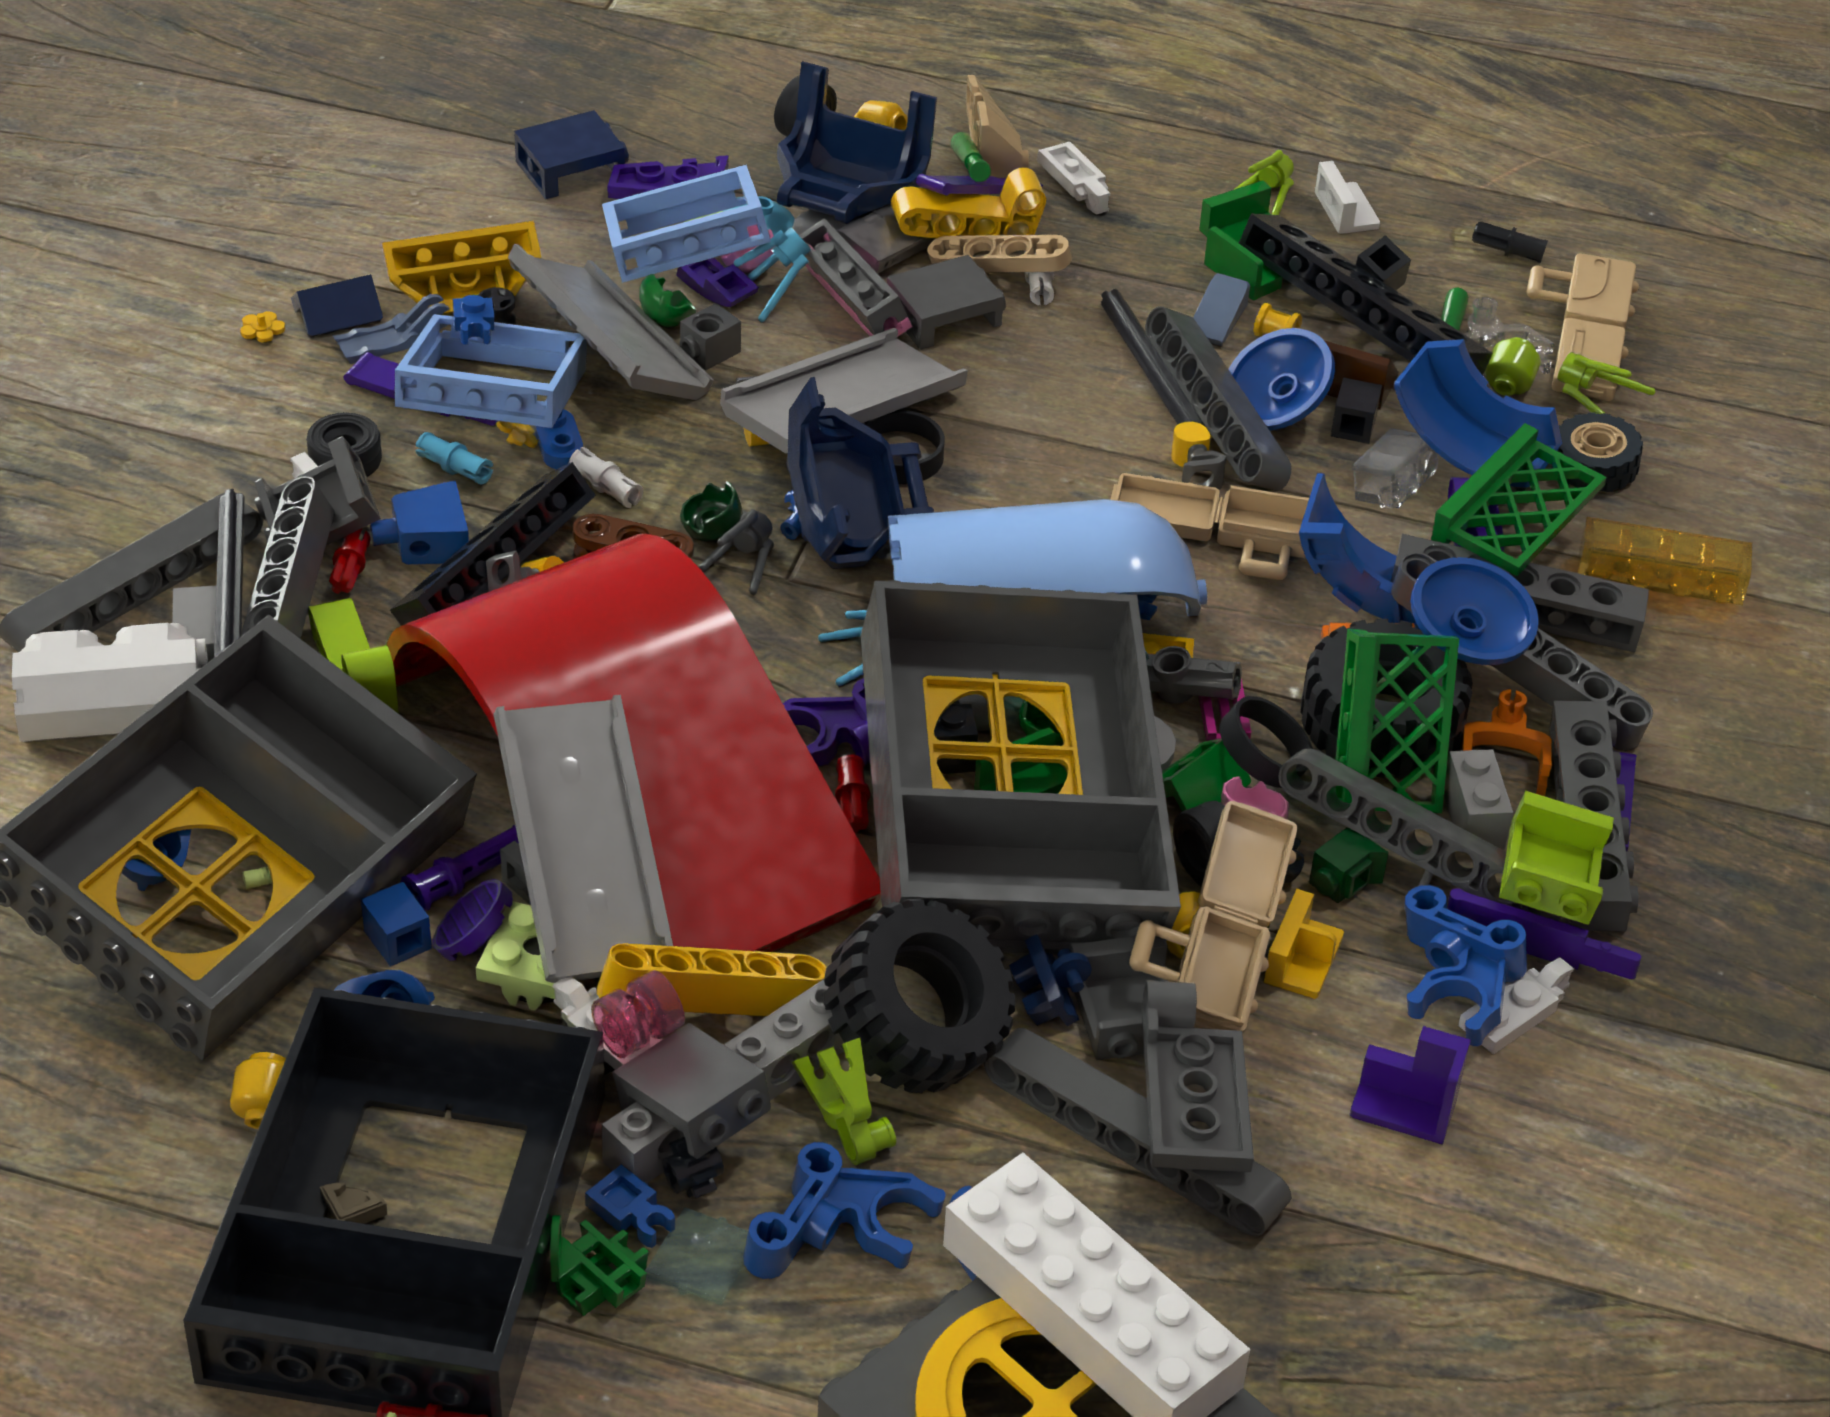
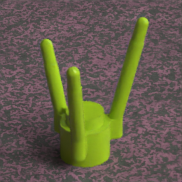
[1234,150,1294,215]
[1557,352,1656,414]

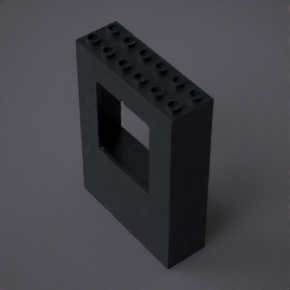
[183,987,605,1417]

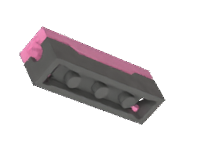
[799,218,912,337]

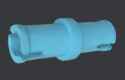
[415,432,493,485]

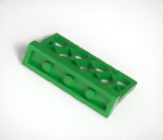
[1431,423,1606,576]
[1335,629,1459,813]

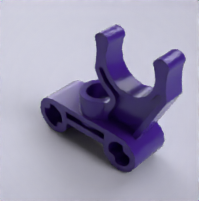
[783,678,870,767]

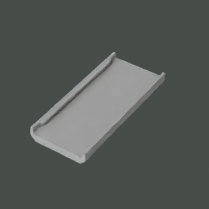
[508,244,714,400]
[720,328,968,454]
[494,695,673,983]

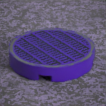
[432,879,513,961]

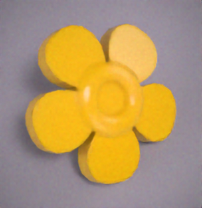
[240,311,285,342]
[496,421,538,448]

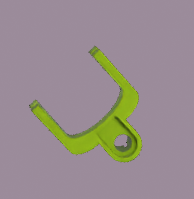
[791,1038,897,1165]

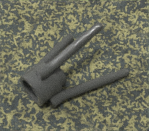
[699,509,774,595]

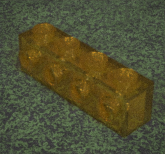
[1577,517,1752,606]

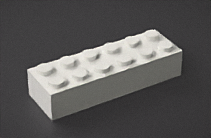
[943,1152,1250,1417]

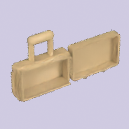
[1527,253,1639,401]
[1110,473,1309,580]
[1129,801,1297,1033]

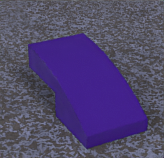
[676,258,759,308]

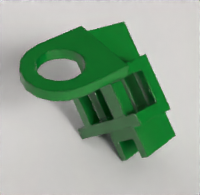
[550,1215,649,1316]

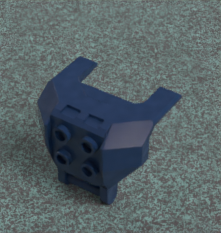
[777,61,937,224]
[786,377,934,569]

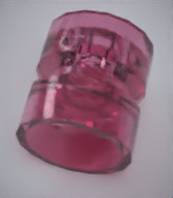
[591,970,685,1059]

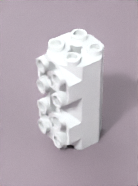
[12,623,208,742]

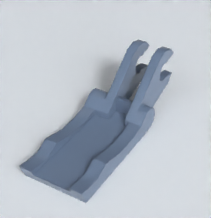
[332,294,450,364]

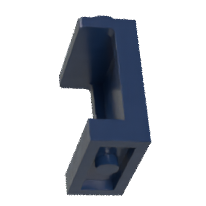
[514,110,629,200]

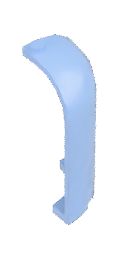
[888,499,1207,616]

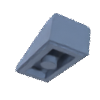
[1193,273,1250,346]

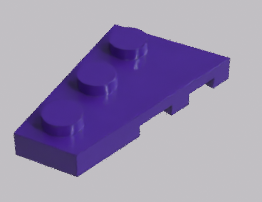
[607,155,729,199]

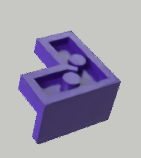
[1350,1026,1471,1145]

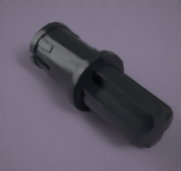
[1472,222,1548,263]

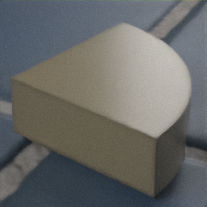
[319,1183,388,1224]

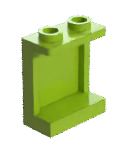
[1499,790,1614,925]

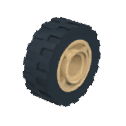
[1552,412,1643,492]

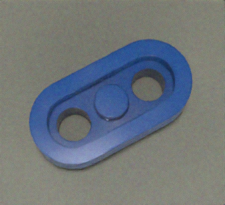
[534,409,583,469]

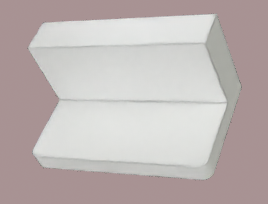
[1315,161,1380,234]

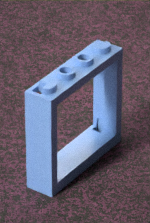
[602,165,771,283]
[395,314,587,428]

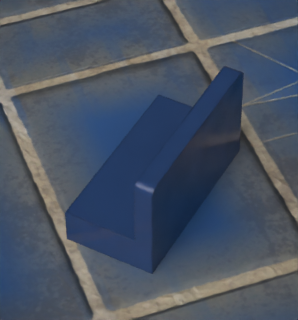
[291,274,383,337]

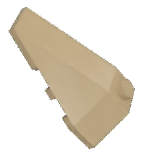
[966,75,1029,178]

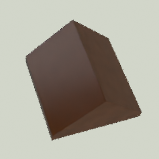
[1324,340,1399,410]

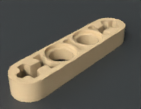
[927,235,1072,272]

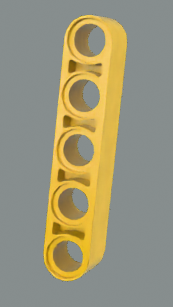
[596,943,827,1016]

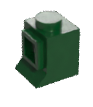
[1309,827,1389,903]

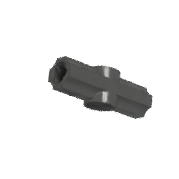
[1145,646,1242,704]

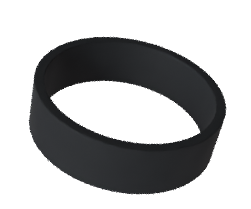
[863,410,945,484]
[1220,696,1313,788]

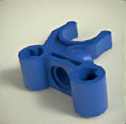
[1405,885,1527,1046]
[743,1142,946,1279]

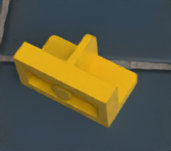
[1264,889,1344,999]

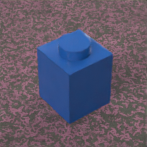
[361,882,432,967]

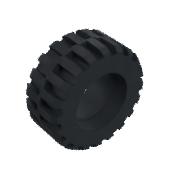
[1300,619,1473,778]
[823,899,1015,1094]

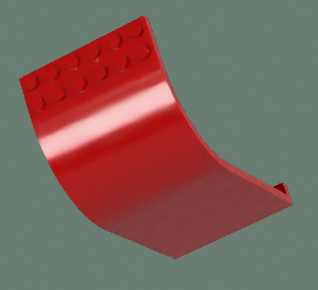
[386,533,881,1015]

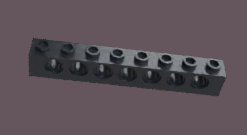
[1239,213,1493,375]

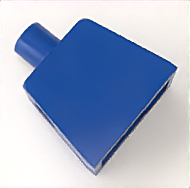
[370,481,469,565]

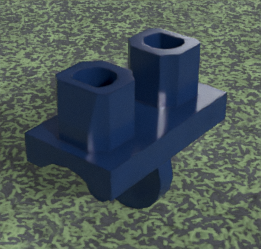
[1009,934,1092,1027]

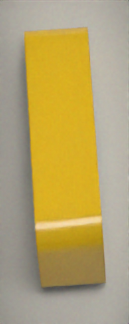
[891,168,1047,239]

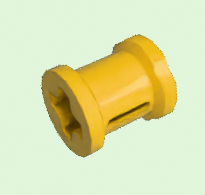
[1253,303,1302,337]

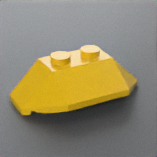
[382,221,541,315]

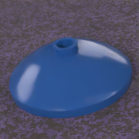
[1228,328,1335,431]
[1410,557,1539,665]

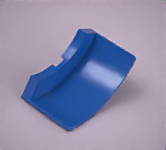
[1394,339,1562,487]
[1299,473,1420,630]

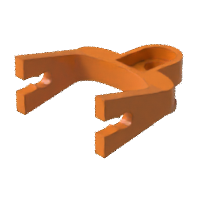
[1461,689,1552,796]

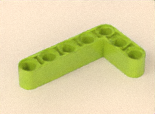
[308,598,399,714]

